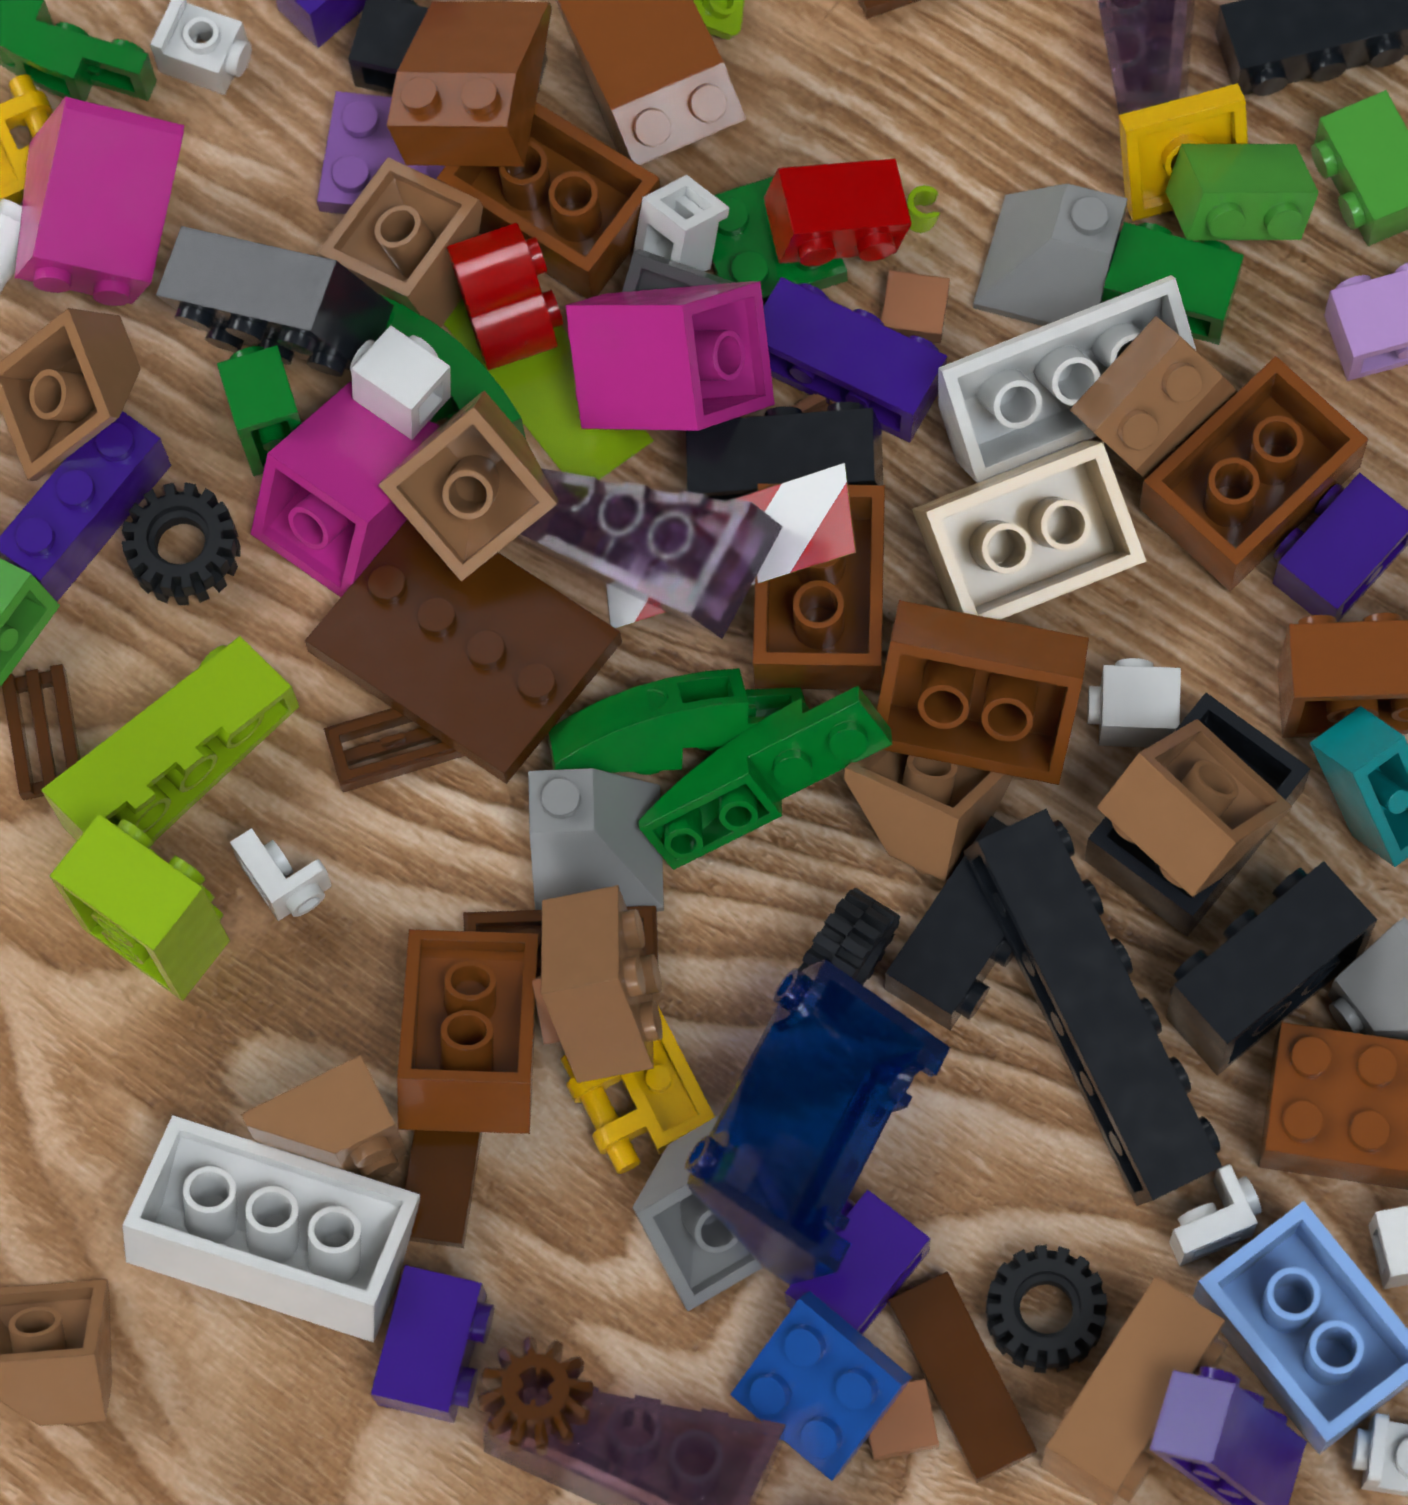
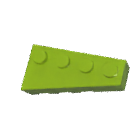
[41,636,300,842]

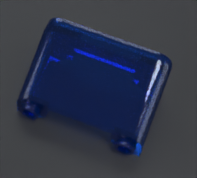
[685,959,951,1284]

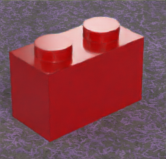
[764,159,912,266]

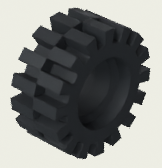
[122,483,241,605]
[793,888,901,1015]
[986,1245,1108,1373]

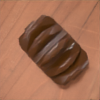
[478,1336,594,1456]

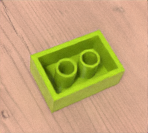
[49,814,230,1001]

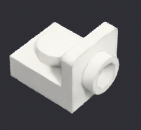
[230,828,331,921]
[1169,1164,1262,1266]
[1352,1413,1408,1497]

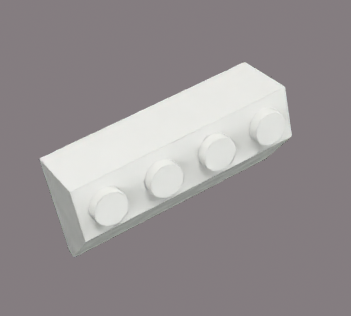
[938,275,1196,483]
[122,1115,420,1343]

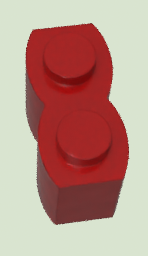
[446,223,564,371]

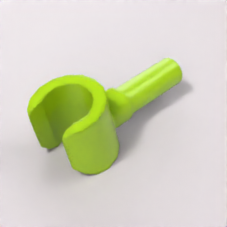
[906,185,940,233]

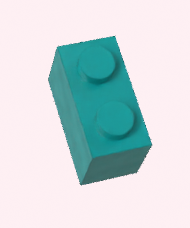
[1310,706,1408,867]

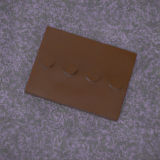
[305,519,622,784]

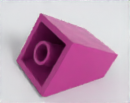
[14,96,184,306]
[565,281,775,431]
[250,380,440,597]

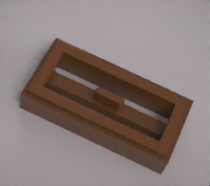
[2,664,81,800]
[324,708,464,793]

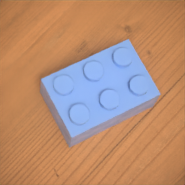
[1193,1200,1408,1454]

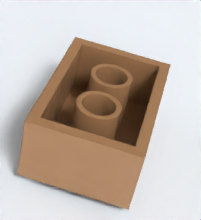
[1041,1276,1227,1505]

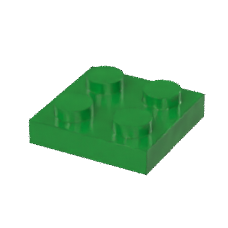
[711,165,848,306]

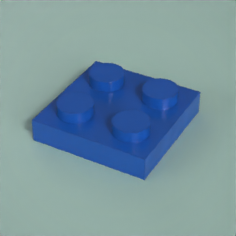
[730,1291,912,1481]

